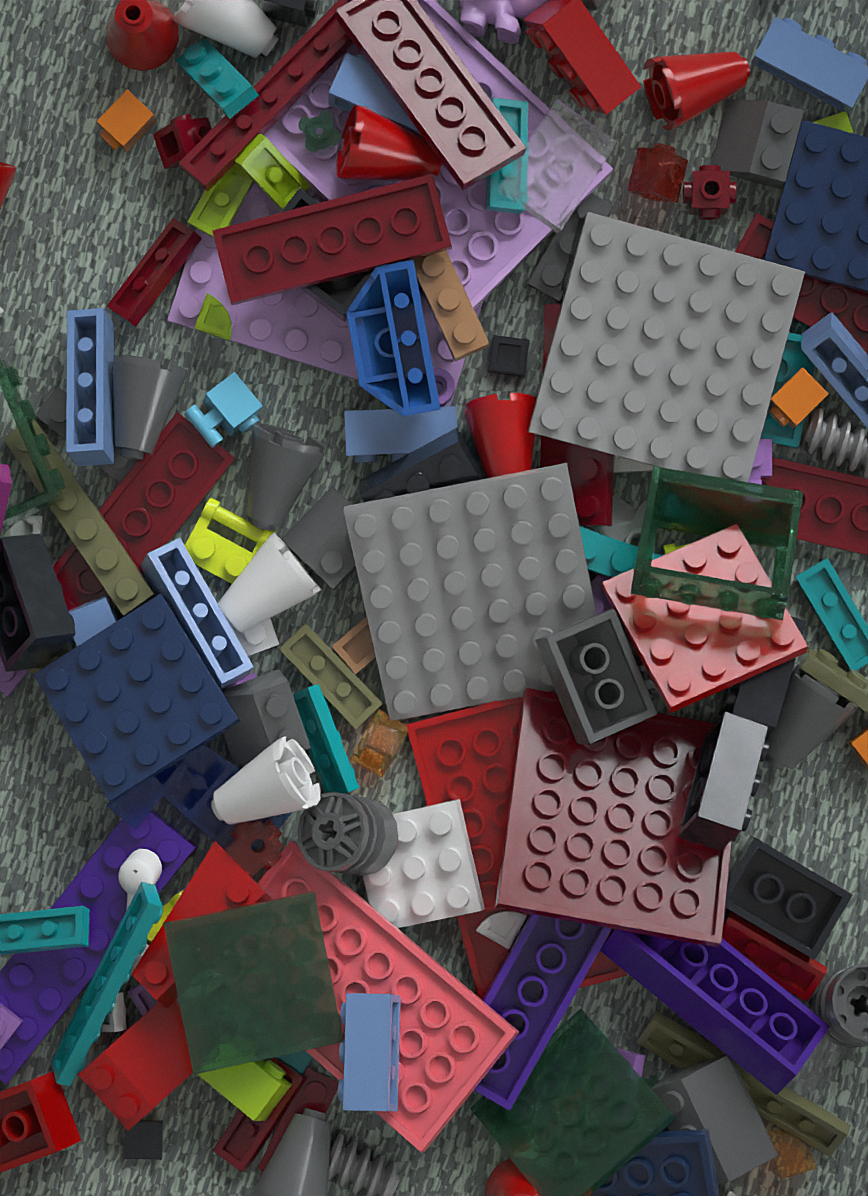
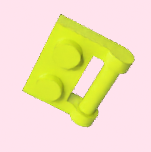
[184,497,276,584]

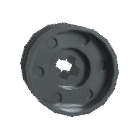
[297,792,398,876]
[813,963,868,1048]

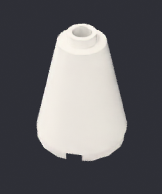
[173,0,279,58]
[218,532,322,632]
[211,737,320,825]

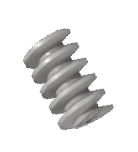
[799,408,868,478]
[328,1133,405,1196]

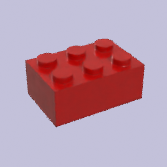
[523,0,641,115]

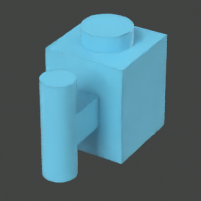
[184,372,263,448]

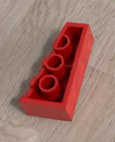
[132,841,275,1008]

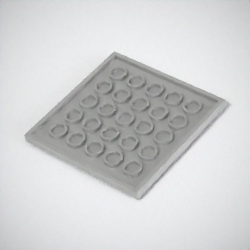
[528,212,805,490]
[343,463,597,721]

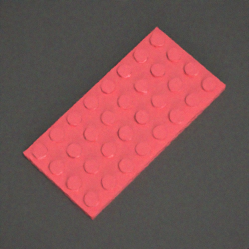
[210,840,519,1152]

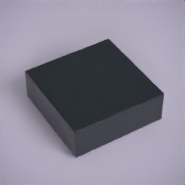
[488,335,530,377]
[124,1120,163,1160]

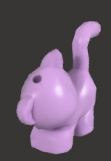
[459,0,547,44]

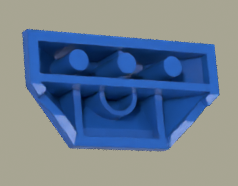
[346,260,441,417]

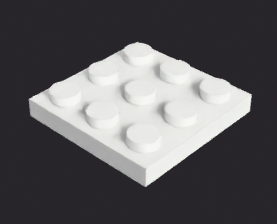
[363,799,485,928]

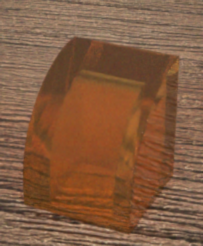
[350,709,408,777]
[767,1129,817,1179]

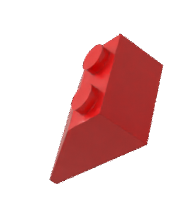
[78,1000,218,1131]
[0,1071,82,1173]

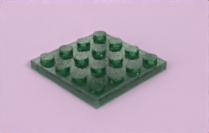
[163,891,344,1075]
[470,1009,676,1196]

